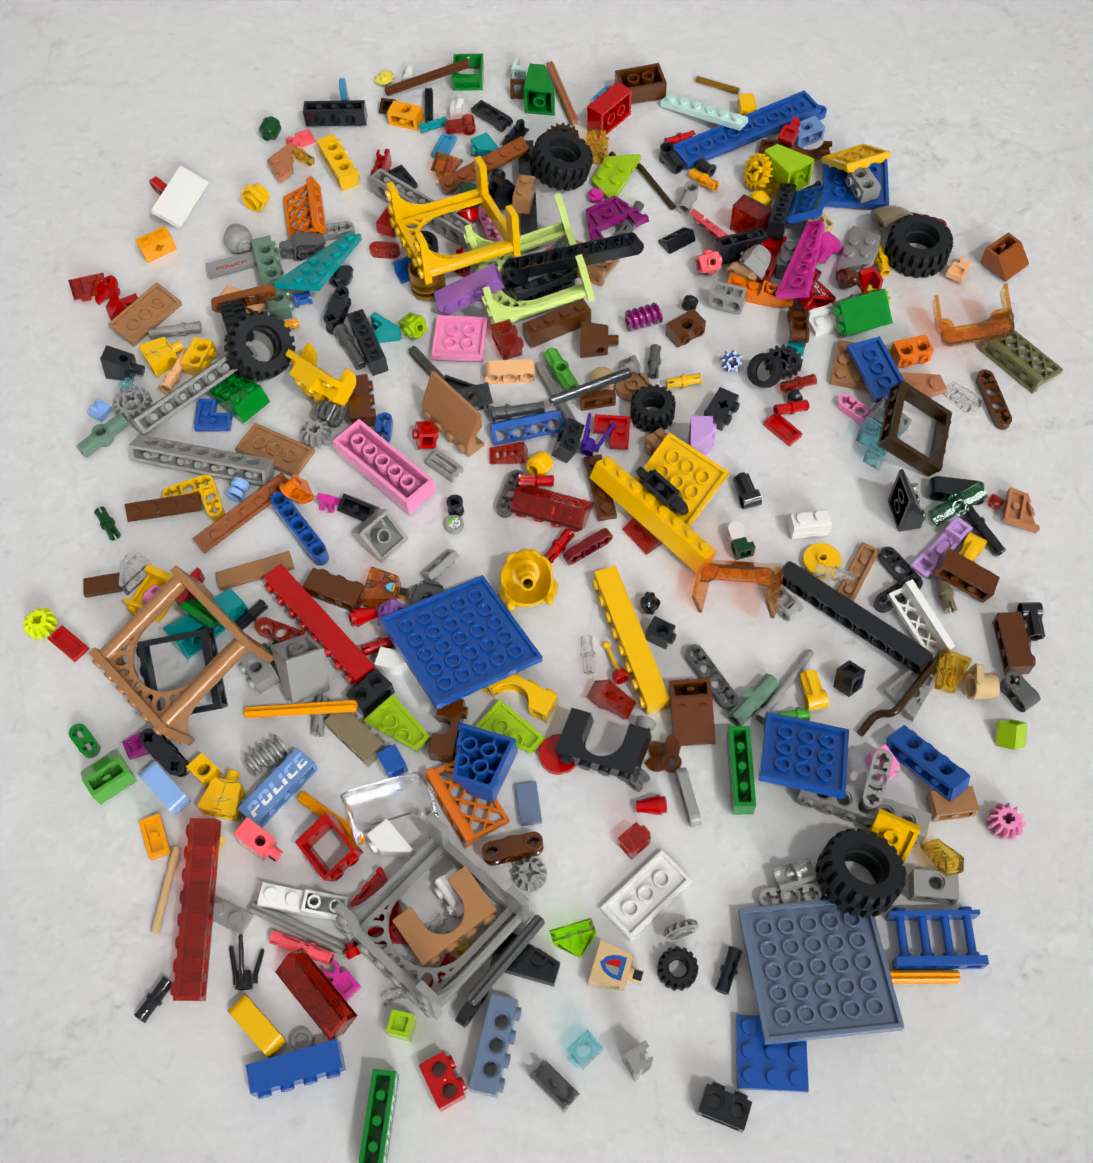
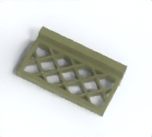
[980,327,1064,394]

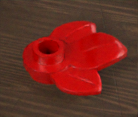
[91,275,120,305]

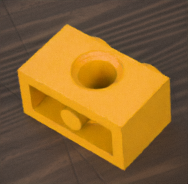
[387,101,424,131]

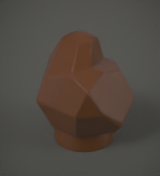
[836,267,859,288]

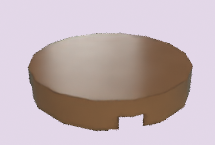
[615,372,650,402]

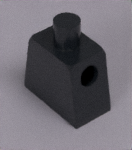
[488,176,516,210]
[100,345,145,382]

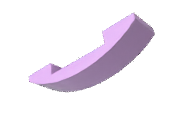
[910,517,973,578]

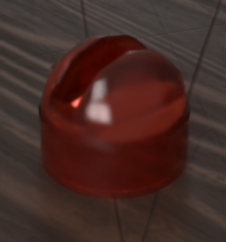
[988,494,1005,510]

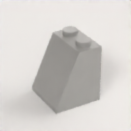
[270,634,330,703]

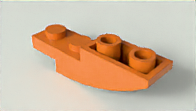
[727,272,794,307]

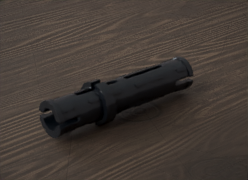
[962,505,1006,557]

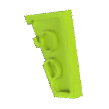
[364,694,431,752]
[475,699,545,754]

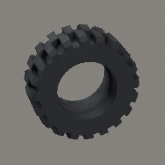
[530,129,593,191]
[884,214,954,278]
[224,311,295,381]
[815,828,907,918]

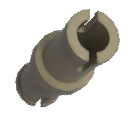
[935,577,957,614]

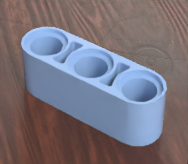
[138,761,191,816]

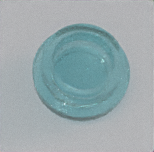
[118,376,134,391]

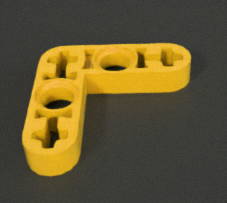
[162,474,225,521]

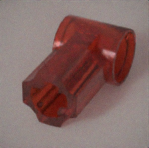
[445,114,476,136]

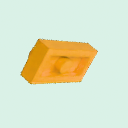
[139,813,171,861]

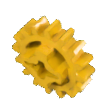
[742,153,773,190]

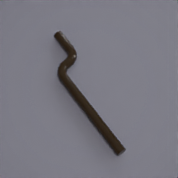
[609,151,676,210]
[857,649,947,736]

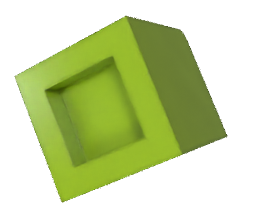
[996,718,1027,750]
[385,1009,417,1042]

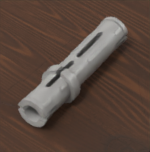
[149,321,202,339]

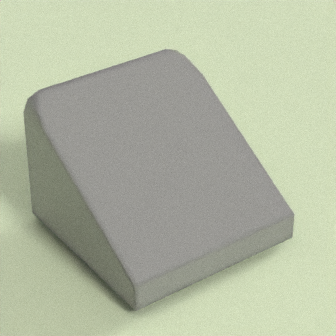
[618,355,641,372]

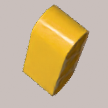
[227,994,287,1058]

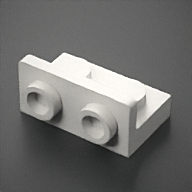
[807,303,837,337]

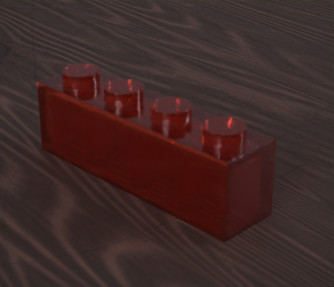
[275,948,358,1041]

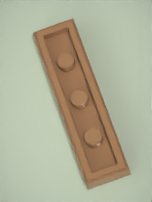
[837,542,880,601]
[216,551,295,591]

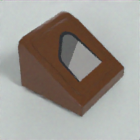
[510,79,526,99]

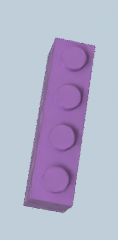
[434,263,505,315]

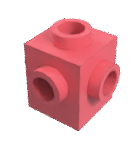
[694,249,722,275]

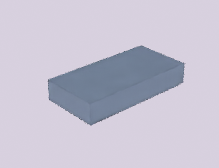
[516,781,542,826]

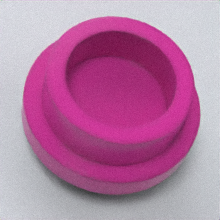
[588,188,604,204]

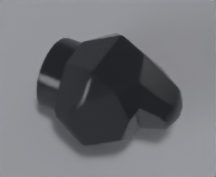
[331,265,354,288]

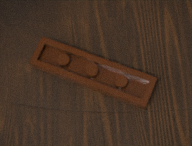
[584,454,617,521]
[124,492,203,522]

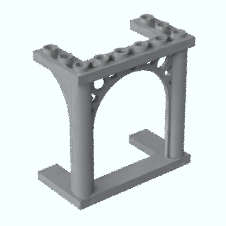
[334,812,529,1020]

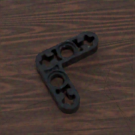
[874,547,923,613]

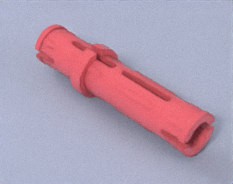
[269,929,335,966]

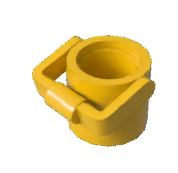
[240,183,270,213]

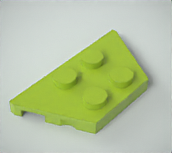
[592,154,641,198]

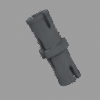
[647,344,661,379]

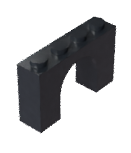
[554,708,652,782]

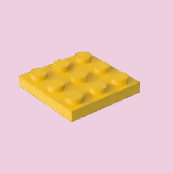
[822,143,890,172]

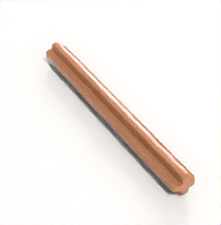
[546,61,578,125]

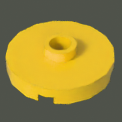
[802,543,842,579]

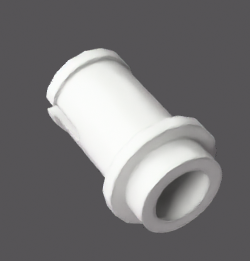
[402,66,414,81]

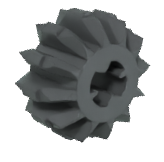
[314,400,346,427]

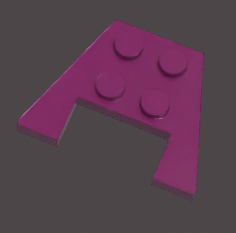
[586,195,649,241]

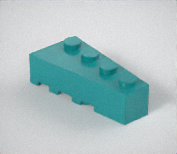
[163,588,248,660]

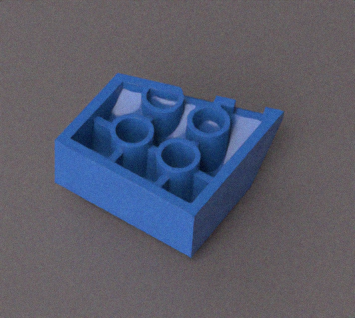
[453,722,518,803]

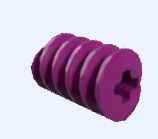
[625,302,663,332]

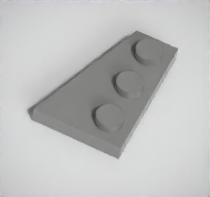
[883,665,943,721]

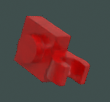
[778,116,800,146]

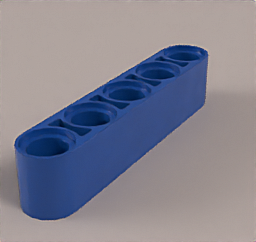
[270,492,329,566]

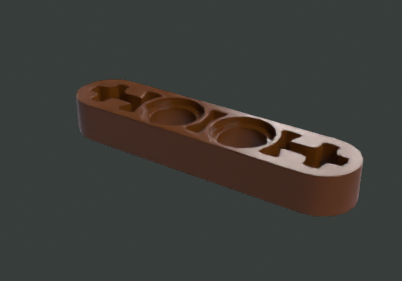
[976,369,1012,430]

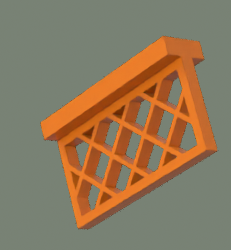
[283,176,327,240]
[424,760,510,848]

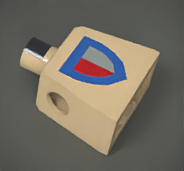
[588,939,644,991]

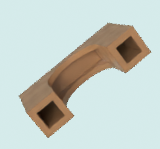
[392,866,497,967]

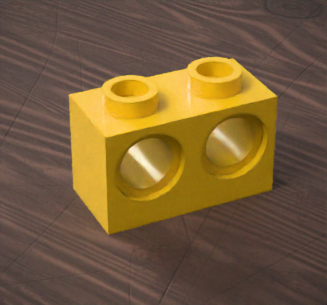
[180,337,217,376]

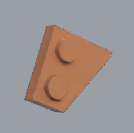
[267,142,294,183]
[901,372,947,398]
[1001,487,1040,534]

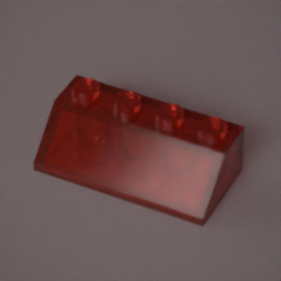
[510,485,594,532]

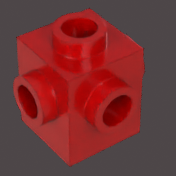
[412,420,439,449]

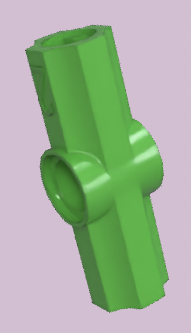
[543,347,579,391]

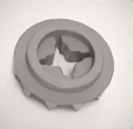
[512,856,547,892]
[664,919,699,940]

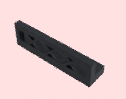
[510,268,578,307]

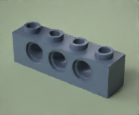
[468,994,522,1098]

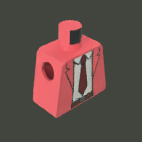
[233,817,283,862]

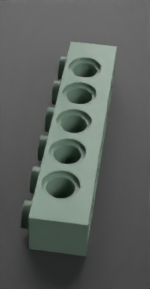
[251,235,294,320]

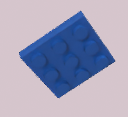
[736,1015,809,1093]

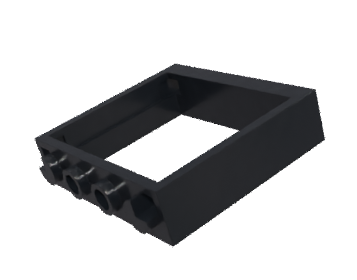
[136,628,228,714]

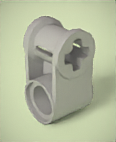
[766,583,803,621]

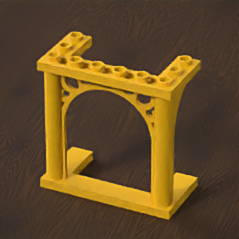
[385,156,521,285]

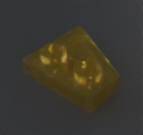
[935,649,972,693]

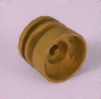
[408,261,446,301]

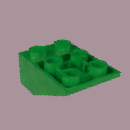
[208,372,270,423]

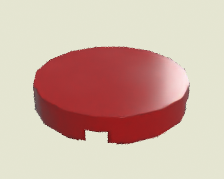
[539,734,577,775]

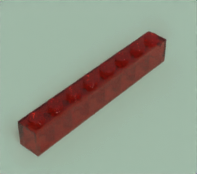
[170,818,222,1001]

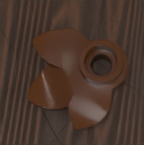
[645,734,682,773]

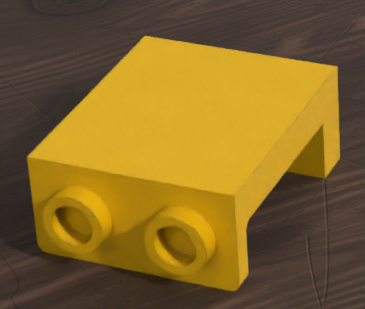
[122,564,175,623]

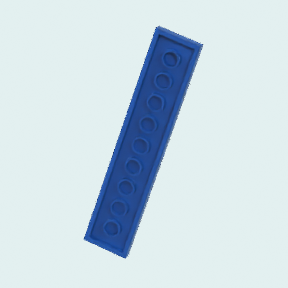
[673,90,821,169]

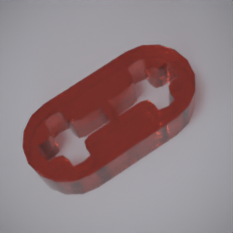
[369,241,401,259]

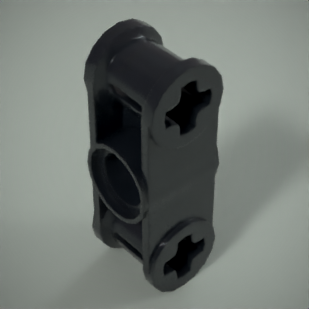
[323,286,352,335]
[139,728,190,777]

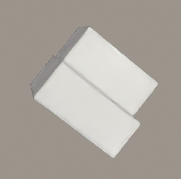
[450,98,465,120]

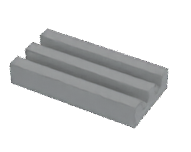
[424,449,464,483]

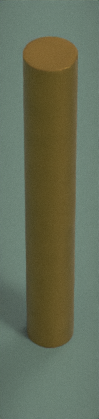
[696,76,740,94]

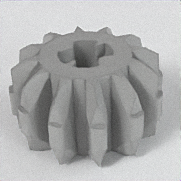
[301,418,332,448]

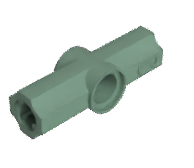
[76,413,129,458]
[727,673,780,726]

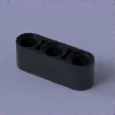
[929,476,984,505]

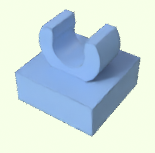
[86,398,113,422]

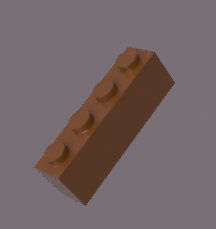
[522,299,591,348]

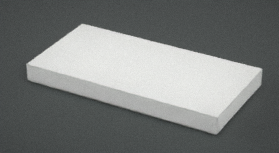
[151,165,209,229]
[600,849,692,941]

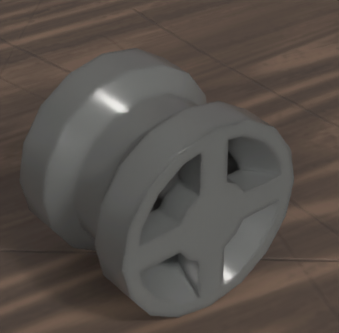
[626,768,650,792]

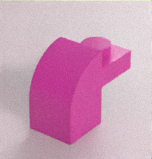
[817,231,844,264]

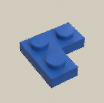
[194,398,233,431]

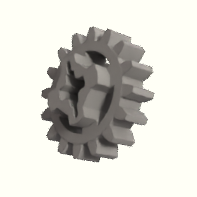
[112,385,153,421]

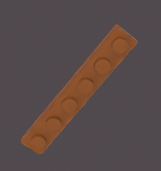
[439,136,530,195]
[192,473,288,553]

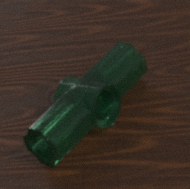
[928,482,988,526]

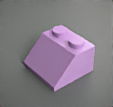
[688,416,716,456]

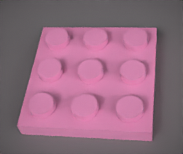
[431,315,488,362]

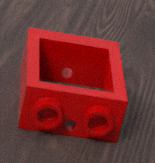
[295,812,364,882]

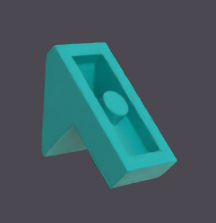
[370,312,402,343]

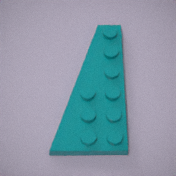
[273,232,362,291]

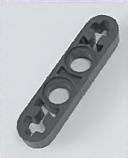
[685,644,738,711]

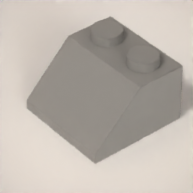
[351,509,408,562]

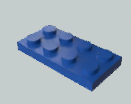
[787,184,830,224]
[846,336,905,403]

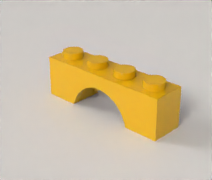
[481,673,558,723]

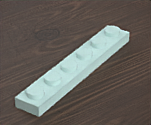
[660,93,748,131]

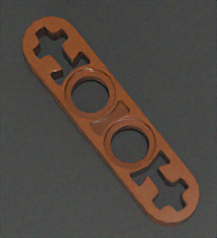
[211,284,276,313]

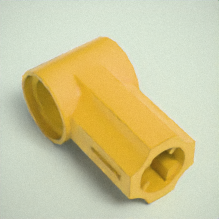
[959,532,987,561]
[799,669,829,711]

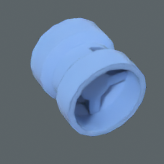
[225,477,250,502]

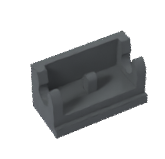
[529,1060,580,1112]

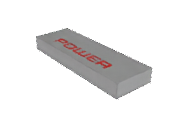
[206,251,258,279]

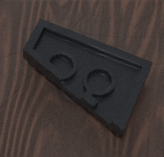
[490,932,560,987]

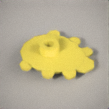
[374,70,395,85]

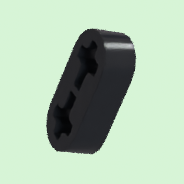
[455,991,489,1028]

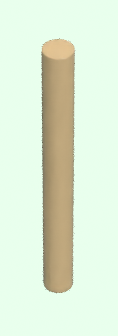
[150,846,181,934]

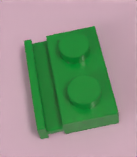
[181,598,231,628]

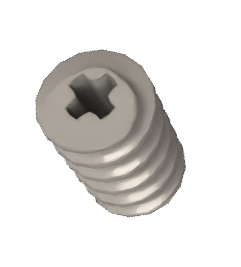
[244,734,289,777]

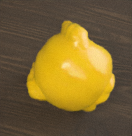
[497,549,559,611]

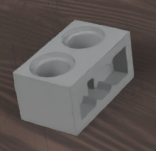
[846,167,881,203]
[708,281,747,314]

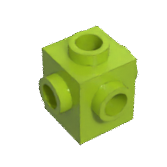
[398,312,428,339]

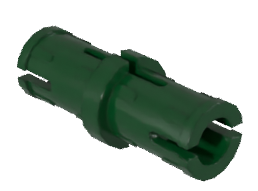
[94,506,121,541]

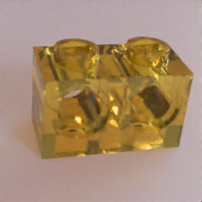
[586,129,609,164]

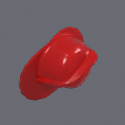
[456,204,481,224]

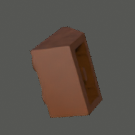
[980,232,1029,282]

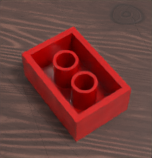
[587,82,632,139]

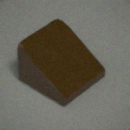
[379,98,396,115]

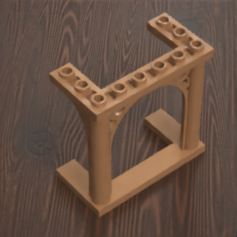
[89,565,274,746]

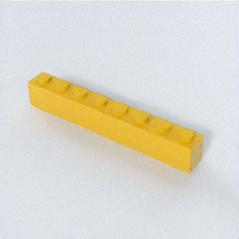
[589,456,717,574]
[592,565,670,714]

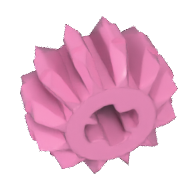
[986,803,1026,840]

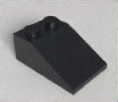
[888,469,926,532]

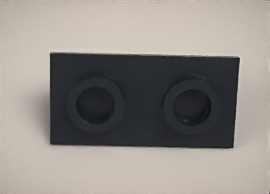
[501,119,529,146]

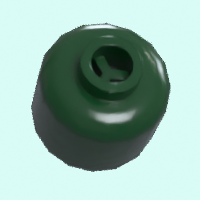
[259,116,282,141]

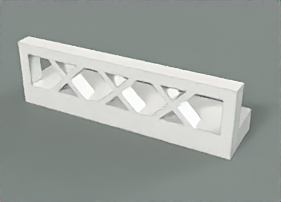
[887,579,956,657]

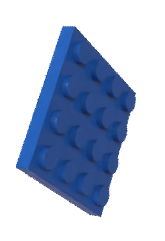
[822,159,889,209]
[759,712,849,799]

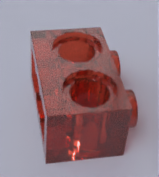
[490,319,524,360]

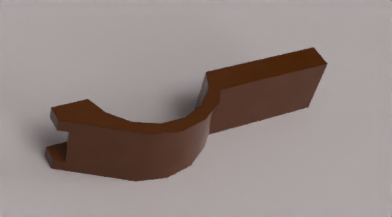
[759,139,833,162]

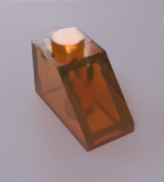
[431,152,463,178]

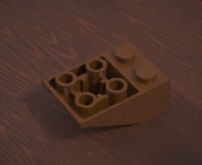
[668,678,716,746]

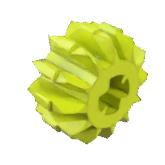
[22,607,58,640]

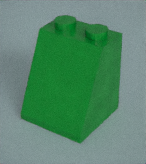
[523,63,555,116]
[832,289,893,336]

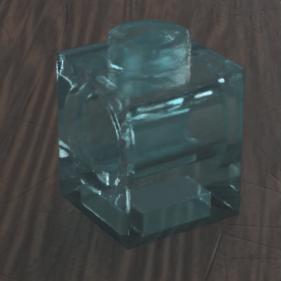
[567,1029,603,1070]

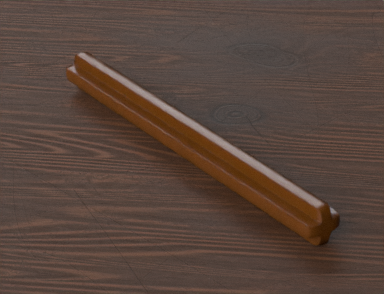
[385,59,470,96]

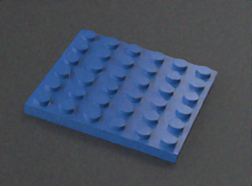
[379,575,543,710]

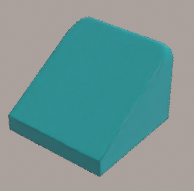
[787,338,806,356]

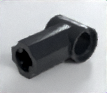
[659,142,685,174]
[733,472,762,509]
[1017,602,1045,641]

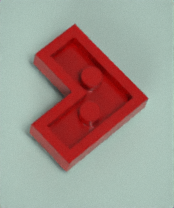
[594,414,631,450]

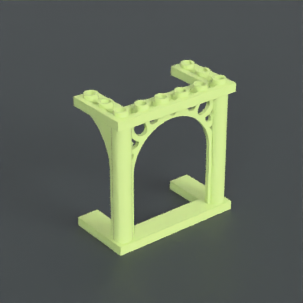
[463,193,595,333]

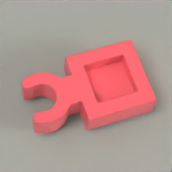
[286,129,315,149]

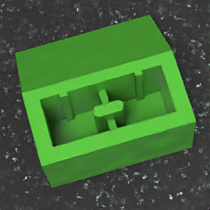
[81,749,137,805]

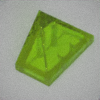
[549,918,597,958]

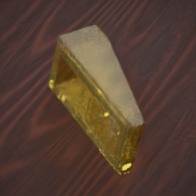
[920,839,964,876]

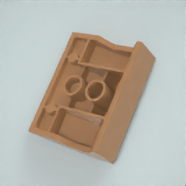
[421,371,485,458]

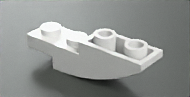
[257,882,349,920]

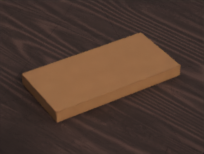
[108,282,182,347]
[235,423,315,476]

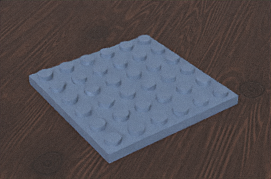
[738,900,905,1045]

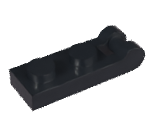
[471,100,513,132]

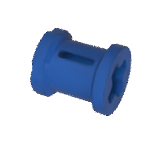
[293,290,313,308]

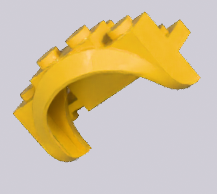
[285,342,356,406]

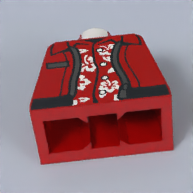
[798,280,836,310]

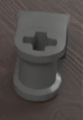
[1000,672,1041,712]

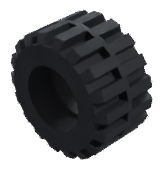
[219,298,254,341]
[630,384,676,433]

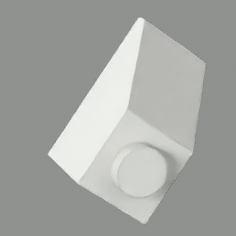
[367,818,415,858]

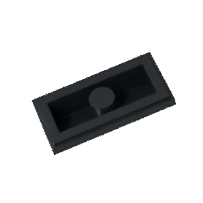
[658,227,696,254]
[337,493,380,521]

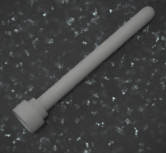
[753,650,814,725]

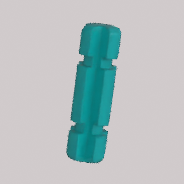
[419,116,449,133]

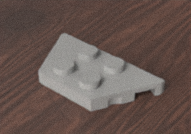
[836,226,882,274]

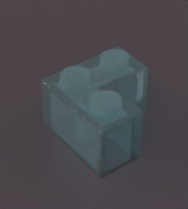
[856,416,901,470]

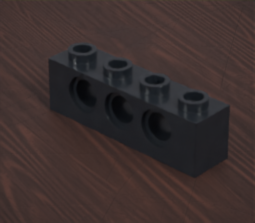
[303,100,368,127]
[767,183,796,240]
[347,309,389,376]

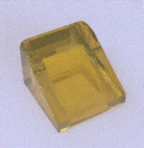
[758,177,780,199]

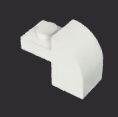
[374,647,409,675]

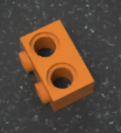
[890,334,934,368]

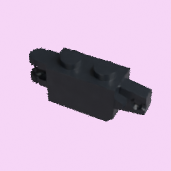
[635,466,689,516]

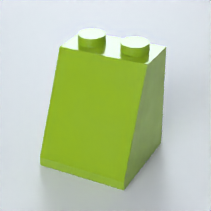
[764,144,814,191]

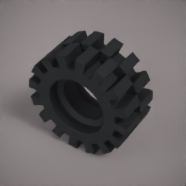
[657,946,699,991]

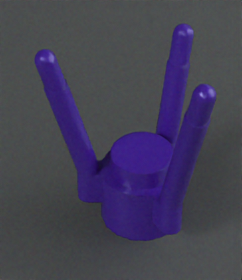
[579,413,616,456]

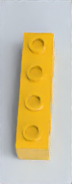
[316,134,360,191]

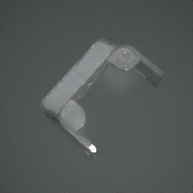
[340,772,439,844]

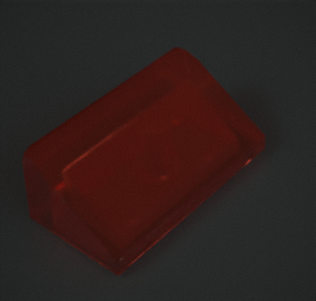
[622,517,662,555]

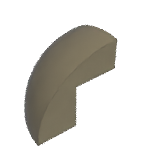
[871,205,913,229]

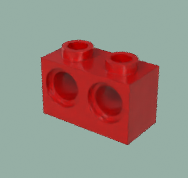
[419,1051,467,1112]

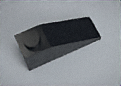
[715,227,768,264]

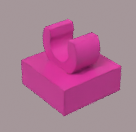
[317,493,342,513]

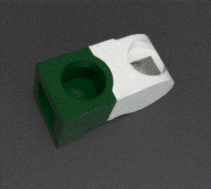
[727,522,756,560]

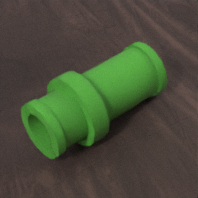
[777,707,810,721]

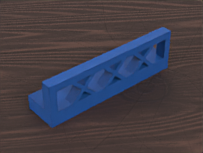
[489,409,563,446]

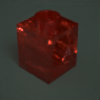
[617,822,651,860]

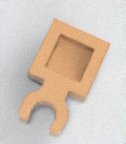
[945,255,972,283]

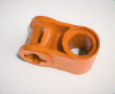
[279,474,314,504]

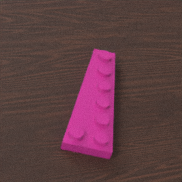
[775,220,825,299]

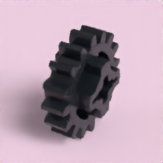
[764,344,803,380]

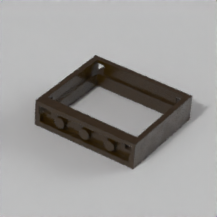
[878,380,952,477]

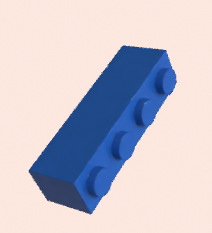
[246,1039,346,1099]

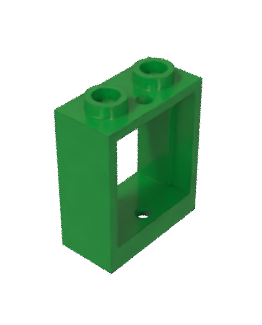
[452,53,484,91]

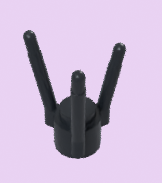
[229,934,265,991]

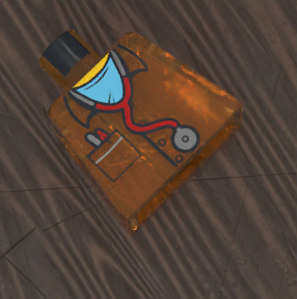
[361,567,409,608]

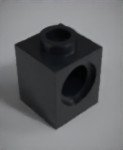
[645,616,677,650]
[833,660,866,697]

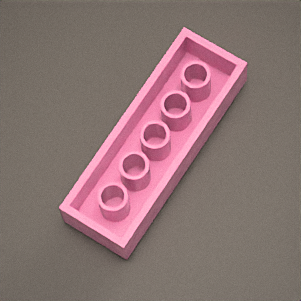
[332,419,436,515]

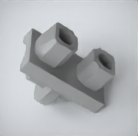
[772,858,817,891]

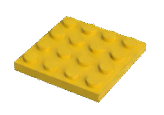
[635,432,730,527]

